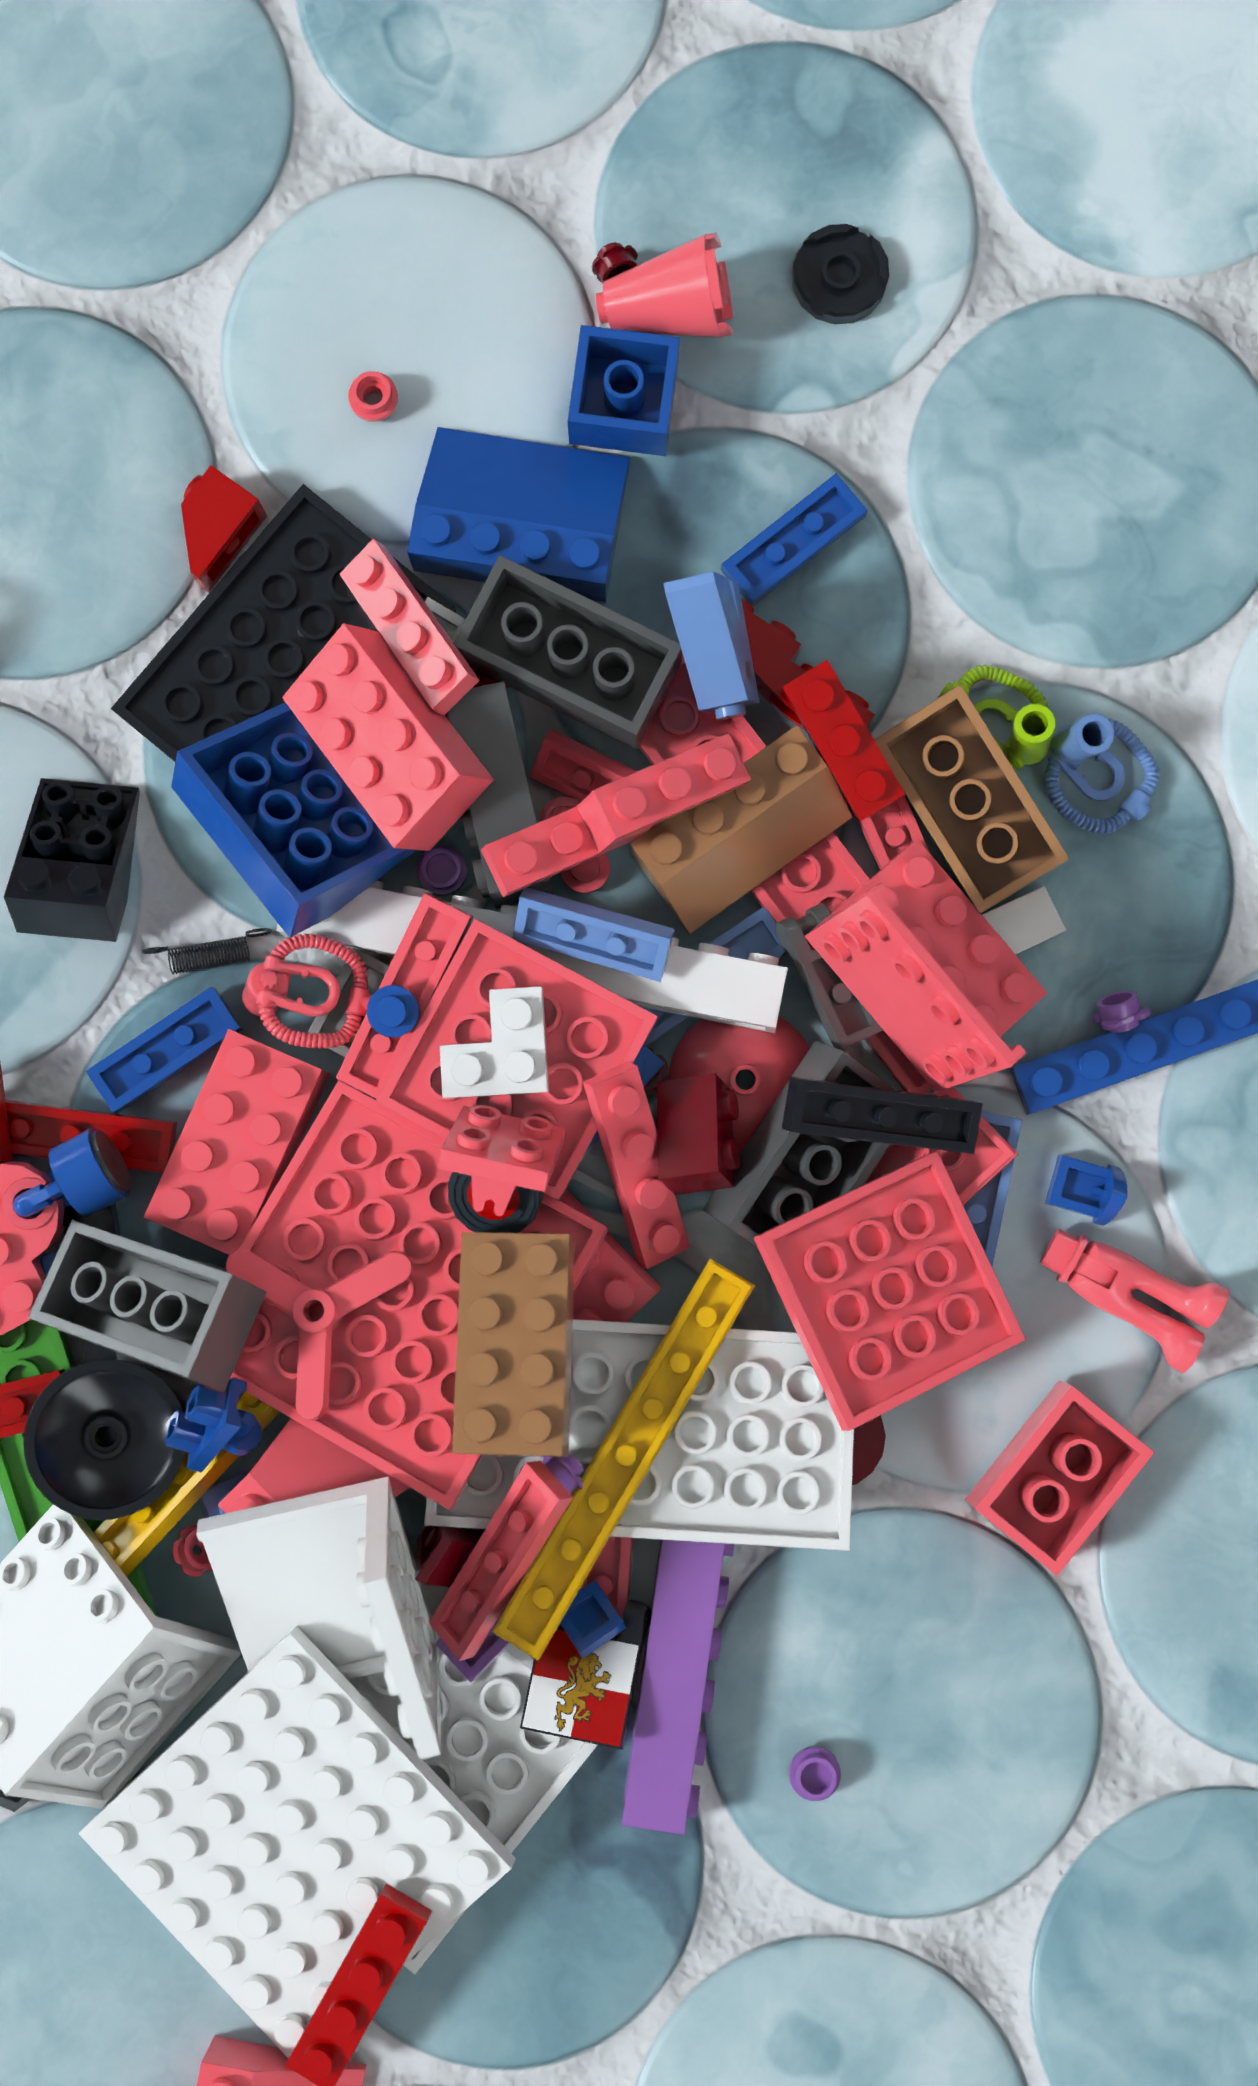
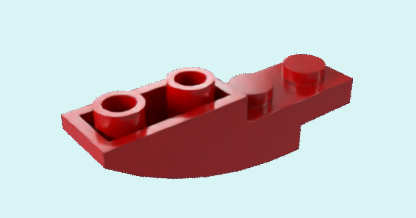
[741,598,875,731]

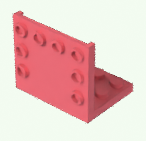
[804,839,1047,1092]

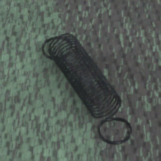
[142,928,272,975]

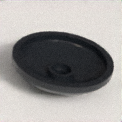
[23,1359,185,1520]

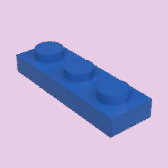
[721,473,868,607]
[85,986,243,1114]

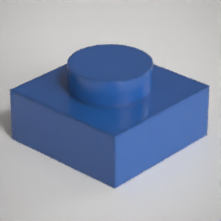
[560,1580,626,1658]

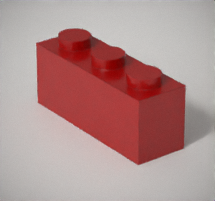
[781,660,906,821]

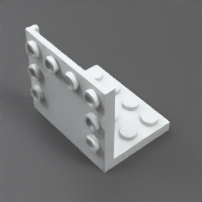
[196,1477,441,1760]
[0,1504,242,1809]

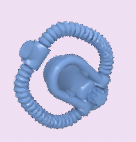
[1044,713,1160,834]

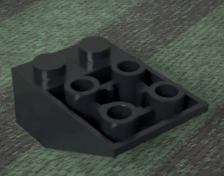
[4,778,140,942]

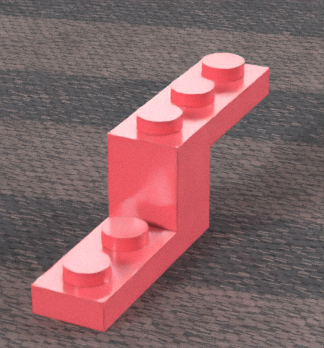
[481,733,751,897]

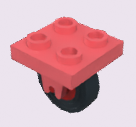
[438,1105,566,1233]

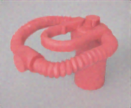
[242,933,372,1049]

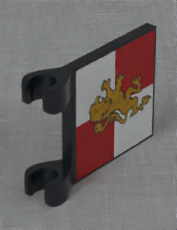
[520,1600,651,1750]

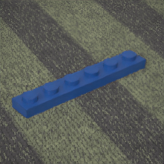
[1009,979,1258,1115]

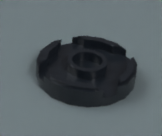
[792,224,889,324]

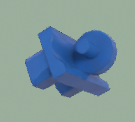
[165,1377,262,1473]

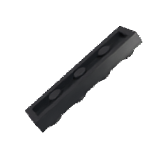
[782,1076,983,1154]

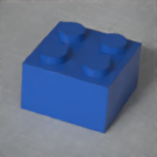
[567,325,680,456]

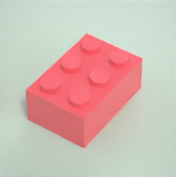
[964,1380,1155,1576]

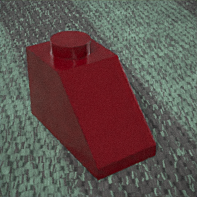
[415,1526,485,1587]

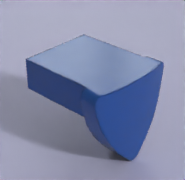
[1045,1155,1128,1226]

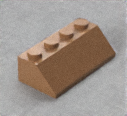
[630,725,852,935]

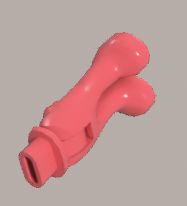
[1040,1228,1229,1373]

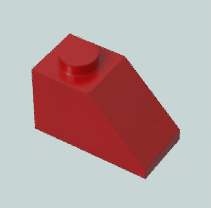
[181,465,267,593]

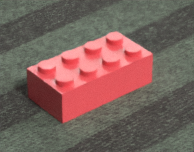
[282,623,494,851]
[144,1029,331,1255]

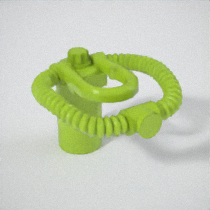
[938,664,1055,771]

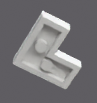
[440,987,549,1099]

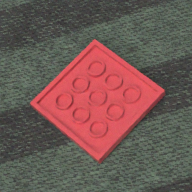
[376,918,658,1201]
[753,1151,1026,1431]

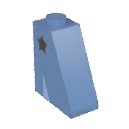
[663,571,760,720]

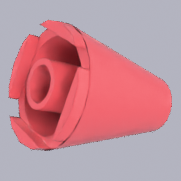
[596,232,733,338]

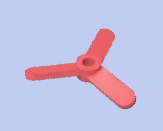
[226,1250,412,1420]

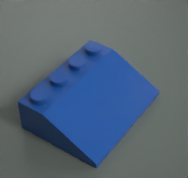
[407,427,630,602]
[171,702,416,938]

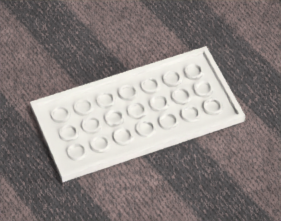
[425,1319,854,1551]

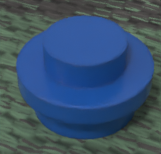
[367,985,420,1037]

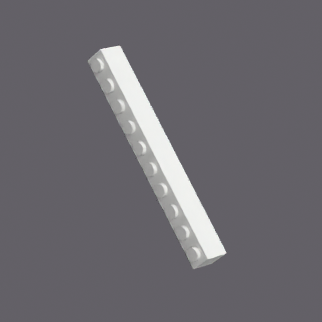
[276,880,788,1033]

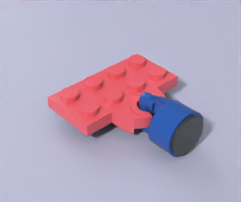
[0,1128,132,1336]

